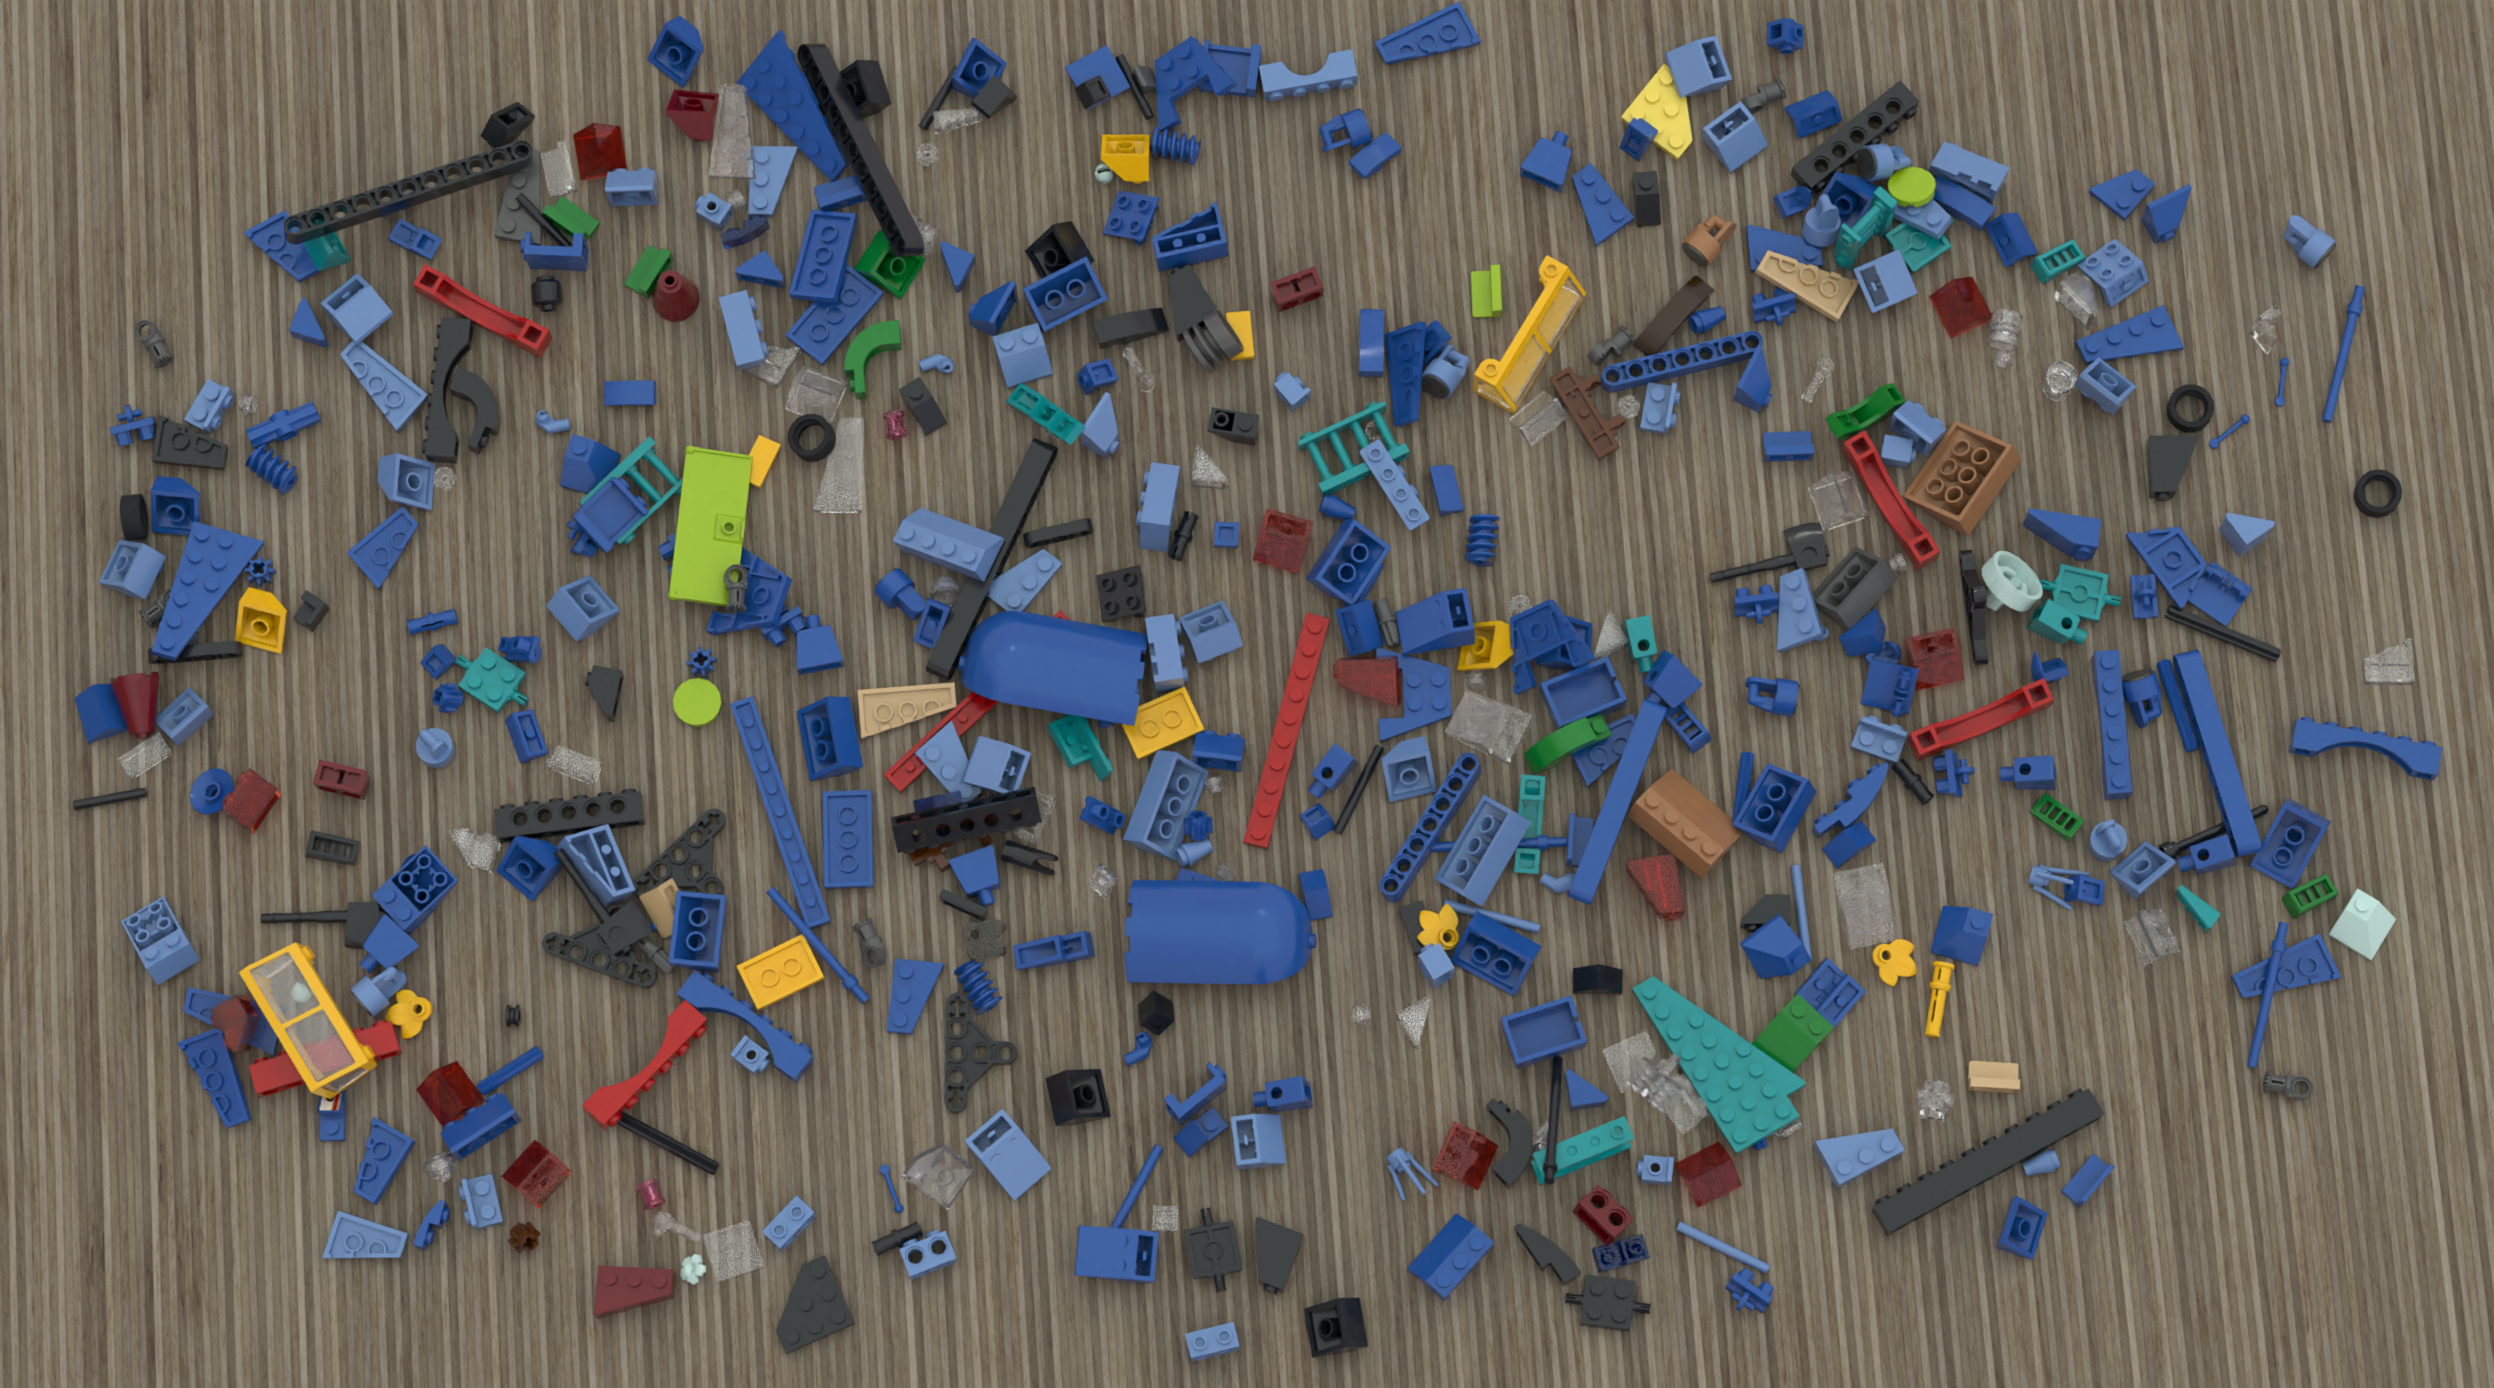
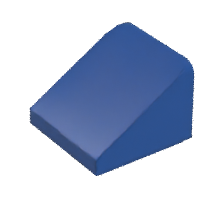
[420,644,457,680]
[1299,803,1335,840]

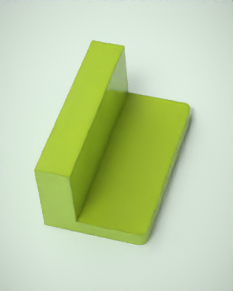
[1471,264,1502,318]

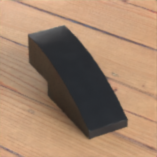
[1093,308,1169,349]
[1514,1224,1581,1286]

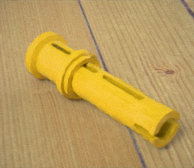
[1924,961,1955,1038]

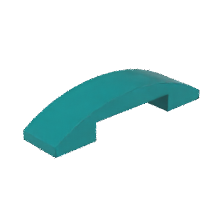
[1514,774,1546,874]

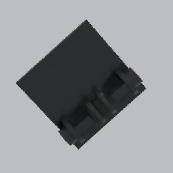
[1096,565,1146,622]

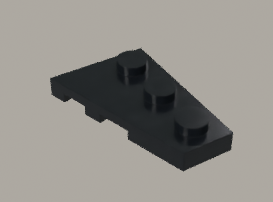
[152,414,228,470]

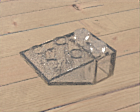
[1444,690,1532,765]
[1833,863,1898,949]

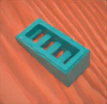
[2031,239,2086,284]
[2175,885,2221,933]

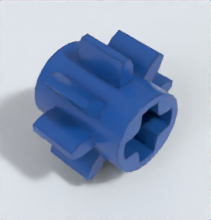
[244,555,276,587]
[686,646,717,678]
[433,683,463,713]
[1183,810,1213,841]

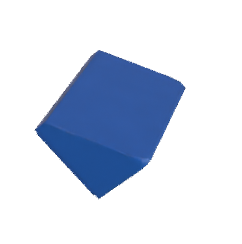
[1429,465,1464,516]
[505,709,548,763]

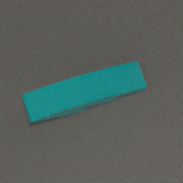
[1006,383,1085,446]

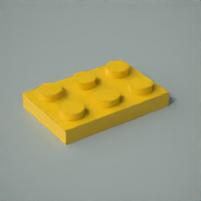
[1121,686,1205,761]
[737,934,825,1011]

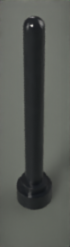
[2159,805,2268,860]

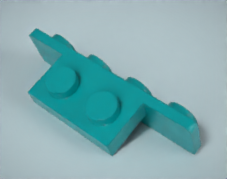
[1047,713,1113,781]

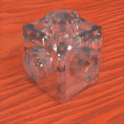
[1917,1080,1954,1122]

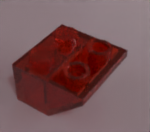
[1253,508,1313,574]
[1904,627,1964,691]
[222,768,281,834]
[210,995,258,1053]
[1433,1121,1498,1191]
[501,1140,572,1209]

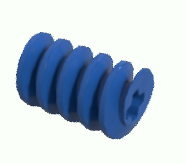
[1150,126,1202,166]
[245,444,298,495]
[1464,513,1500,567]
[954,960,1003,1016]

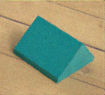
[297,219,351,271]

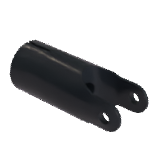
[1001,839,1059,875]

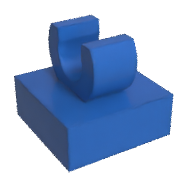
[1214,522,1239,548]

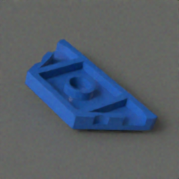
[2126,526,2207,611]

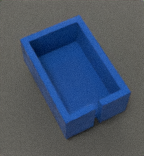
[1539,656,1627,730]
[1500,995,1587,1069]

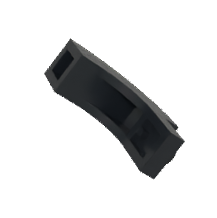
[449,367,501,455]
[1486,1098,1532,1189]

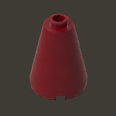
[652,270,700,322]
[110,672,160,739]

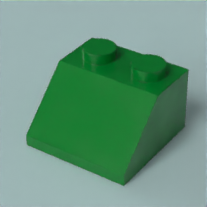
[854,230,926,299]

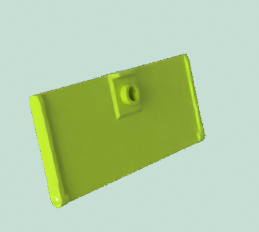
[668,446,752,607]

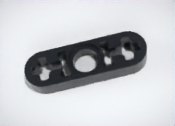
[1023,518,1094,548]

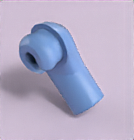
[918,354,954,374]
[536,410,571,434]
[1539,872,1575,893]

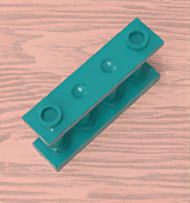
[1833,186,1898,272]
[1297,401,1410,498]
[578,436,683,546]
[1531,1116,1634,1186]

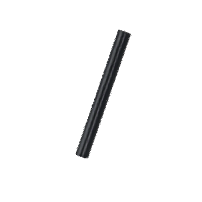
[1333,745,1384,835]

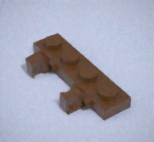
[1549,366,1625,460]
[907,795,997,873]

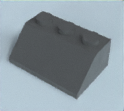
[1813,547,1898,630]

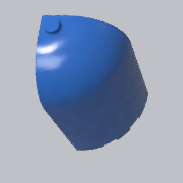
[957,611,1147,726]
[1125,880,1317,984]

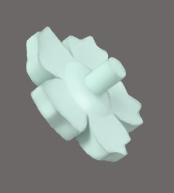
[680,1254,706,1285]

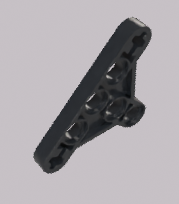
[1959,549,1988,666]
[633,809,726,899]
[542,903,657,989]
[944,992,1018,1114]

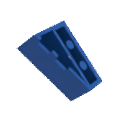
[1152,202,1229,272]

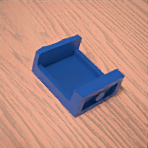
[1199,39,1262,98]
[520,232,589,271]
[570,477,649,553]
[1164,1062,1227,1126]

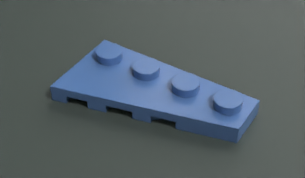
[340,340,428,433]

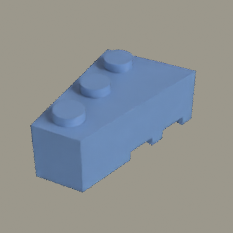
[1929,141,2010,205]
[719,290,769,371]
[1136,462,1180,552]
[1145,614,1188,694]
[557,824,635,907]
[1813,1128,1905,1189]

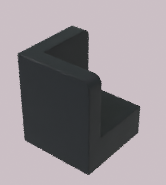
[293,590,329,632]
[1138,990,1175,1036]

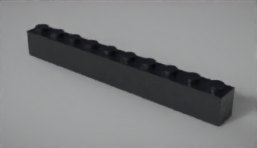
[1872,1088,2104,1236]

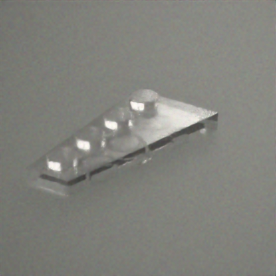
[709,84,756,180]
[814,418,865,513]

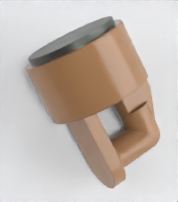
[1682,215,1736,267]

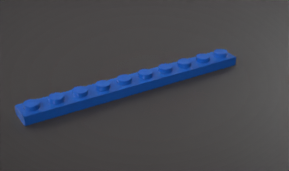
[730,696,831,929]

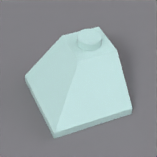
[2328,889,2396,961]

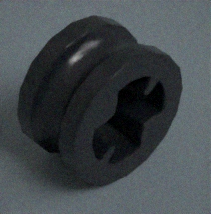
[506,1005,521,1027]

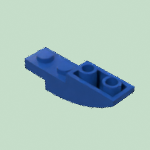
[1812,762,1889,839]

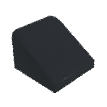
[1075,75,1111,109]

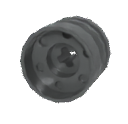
[1182,309,1244,373]

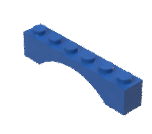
[2091,650,2132,800]
[2289,717,2442,781]
[677,970,814,1083]

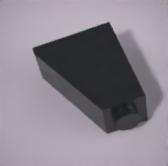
[1168,265,1217,342]
[2146,435,2198,502]
[1255,1217,1304,1295]

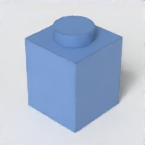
[1880,434,1917,469]

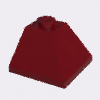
[666,89,721,141]

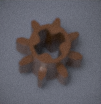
[508,1221,541,1253]

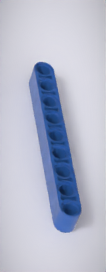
[2173,649,2262,857]
[1567,699,1667,906]

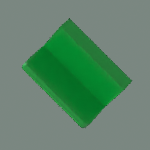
[543,197,600,242]
[625,245,673,299]

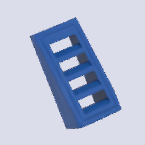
[1664,702,1711,754]

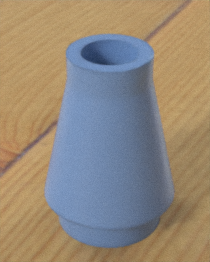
[1175,839,1213,867]
[2022,1149,2061,1177]

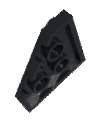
[776,1255,855,1355]

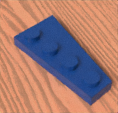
[2075,305,2184,365]
[178,1026,252,1128]

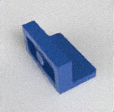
[1785,90,1843,139]
[814,175,867,211]
[1985,212,2038,267]
[1763,431,1814,462]
[1335,599,1384,656]
[1566,813,1594,867]
[2061,1154,2115,1208]

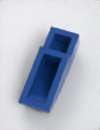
[1933,175,1996,232]
[1359,309,1384,377]
[1013,931,1095,970]

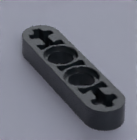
[148,641,243,664]

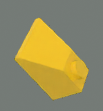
[1101,135,1150,183]
[235,587,287,654]
[1457,620,1514,671]

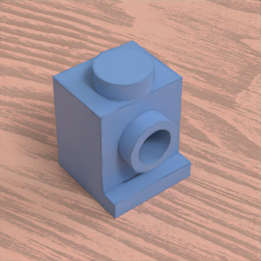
[695,192,734,231]
[1274,372,1311,412]
[730,1035,771,1076]
[1637,1155,1674,1186]

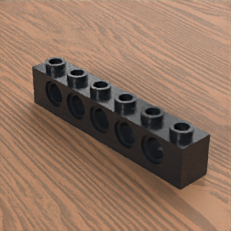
[1791,80,1919,193]
[891,787,1042,853]
[494,789,646,843]

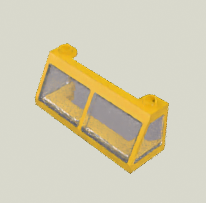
[1473,255,1586,414]
[239,942,377,1099]

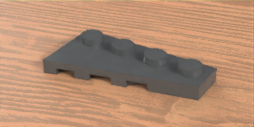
[494,150,542,246]

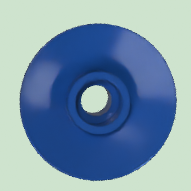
[190,768,234,815]

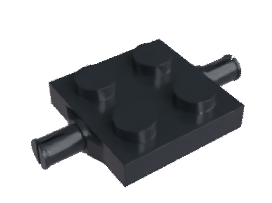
[1184,1208,1243,1293]
[1565,1275,1651,1332]

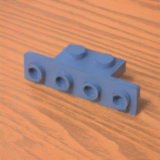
[1360,440,1430,531]

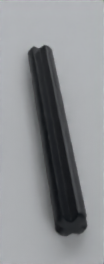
[2165,605,2281,662]
[617,1112,719,1175]

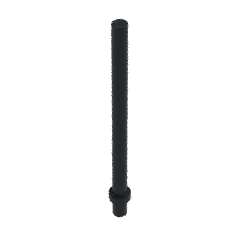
[1543,1056,1563,1185]

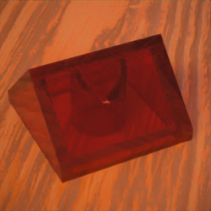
[573,123,628,180]
[1929,277,1994,339]
[416,1061,485,1127]
[1675,1142,1742,1208]

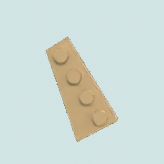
[1755,250,1859,322]
[858,682,957,739]

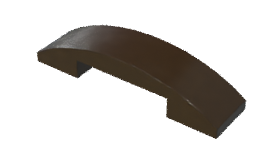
[1634,275,1714,356]

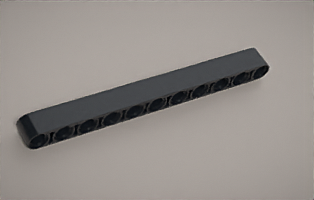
[797,43,925,257]
[284,140,533,244]
[926,438,1058,681]

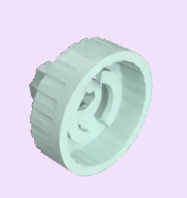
[1982,551,2043,612]

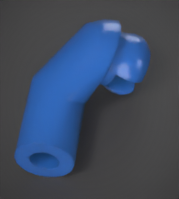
[1123,1032,1152,1067]

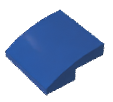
[1065,45,1130,109]
[1794,958,1866,1028]

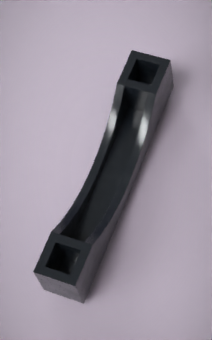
[422,317,474,464]

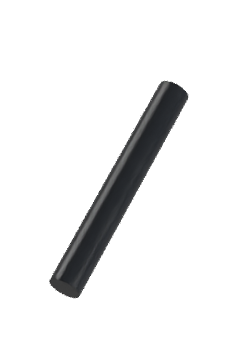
[1115,54,1154,120]
[919,66,957,130]
[515,193,572,247]
[73,788,147,810]

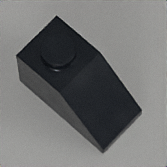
[481,102,535,148]
[1631,171,1661,227]
[899,377,947,436]
[585,665,624,722]

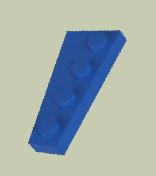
[1375,2,1481,65]
[1385,321,1426,427]
[2231,933,2342,998]
[183,987,286,1055]

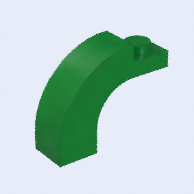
[844,320,902,399]
[1825,383,1906,441]
[1523,714,1612,775]

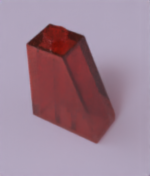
[1333,655,1401,707]
[1625,854,1685,921]

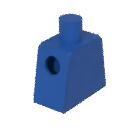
[1520,131,1572,193]
[797,615,845,675]
[1643,650,1703,709]
[1308,743,1358,799]
[2000,755,2056,790]
[2177,834,2235,875]
[949,845,1001,907]
[359,913,419,973]
[1253,1076,1313,1112]

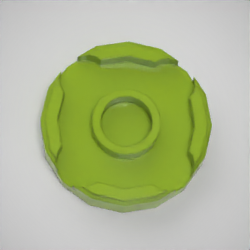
[1888,167,1936,207]
[673,678,722,727]

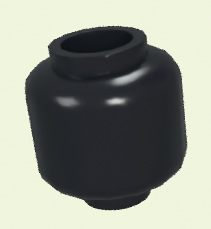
[531,276,563,312]

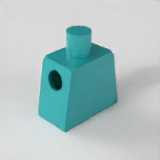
[2026,599,2088,645]
[1622,615,1658,673]

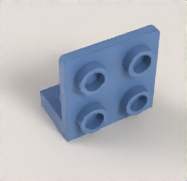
[2078,239,2149,308]

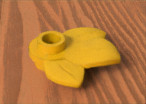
[1417,904,1459,950]
[1872,939,1917,987]
[385,990,432,1039]

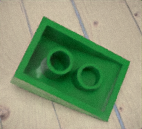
[1752,994,1834,1072]

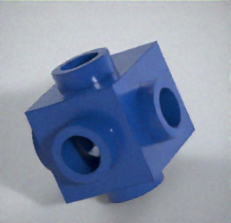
[1767,18,1804,54]

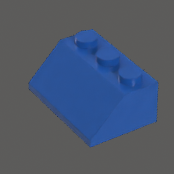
[1022,256,1108,332]
[1306,519,1391,605]
[797,696,863,781]
[1732,763,1817,854]
[669,891,727,973]
[1451,911,1542,996]
[440,1093,522,1161]
[1407,1213,1494,1302]

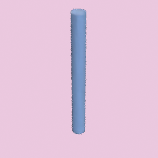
[1791,865,1812,962]
[1444,899,1541,934]
[1676,1221,1770,1274]

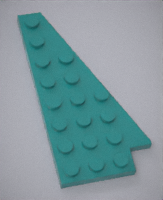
[1632,976,1806,1155]

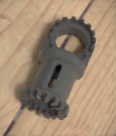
[1740,78,1786,114]
[134,320,174,368]
[1587,325,1636,366]
[723,564,748,613]
[138,589,171,629]
[852,918,887,968]
[2263,1071,2313,1100]

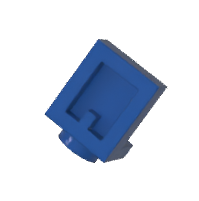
[1077,358,1119,395]
[2064,875,2105,906]

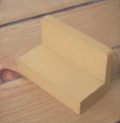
[639,878,679,938]
[1968,1061,2020,1094]

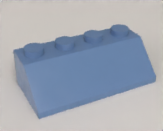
[893,508,1005,582]
[1123,750,1209,861]
[1435,794,1531,906]

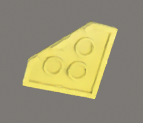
[1621,64,1693,161]

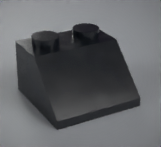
[840,60,892,118]
[1025,221,1095,279]
[1045,1069,1111,1126]
[1304,1298,1368,1358]

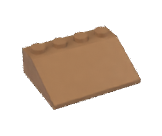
[1903,420,2021,536]
[1627,769,1744,878]

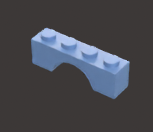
[1259,49,1357,101]

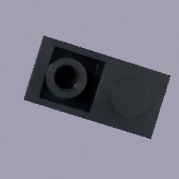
[1208,407,1259,446]
[1740,894,1791,932]

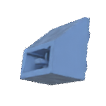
[1664,36,1732,98]
[1701,101,1768,174]
[1854,249,1918,313]
[320,274,394,344]
[962,736,1031,795]
[1231,1114,1286,1170]

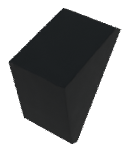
[971,76,1017,119]
[1573,964,1623,995]

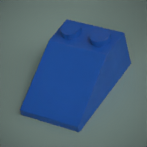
[2023,508,2102,561]
[2250,798,2331,889]

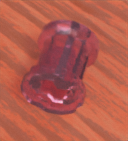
[883,410,908,440]
[637,1179,666,1210]

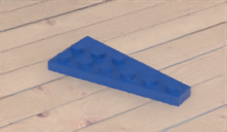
[736,30,850,181]
[151,521,264,661]

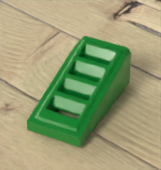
[2030,793,2085,842]
[2282,873,2339,919]

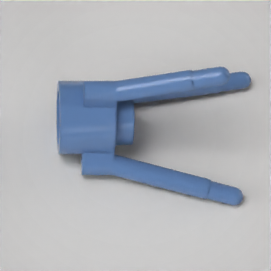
[2028,864,2089,910]
[1386,1148,1439,1201]

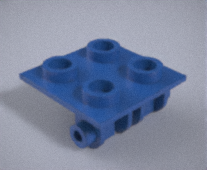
[1103,191,1159,246]
[2188,561,2253,627]
[1861,659,1919,717]

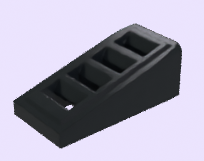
[305,830,359,866]

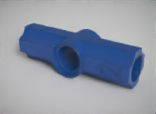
[246,401,321,450]

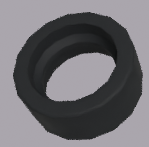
[2167,384,2214,432]
[787,414,836,462]
[2354,469,2402,518]
[120,494,148,541]

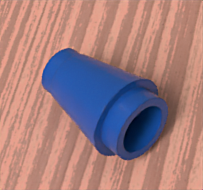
[1688,306,1726,334]
[1318,493,1356,520]

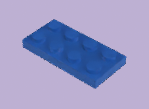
[789,209,858,303]
[785,264,884,366]
[823,790,874,889]

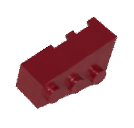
[594,1265,676,1319]

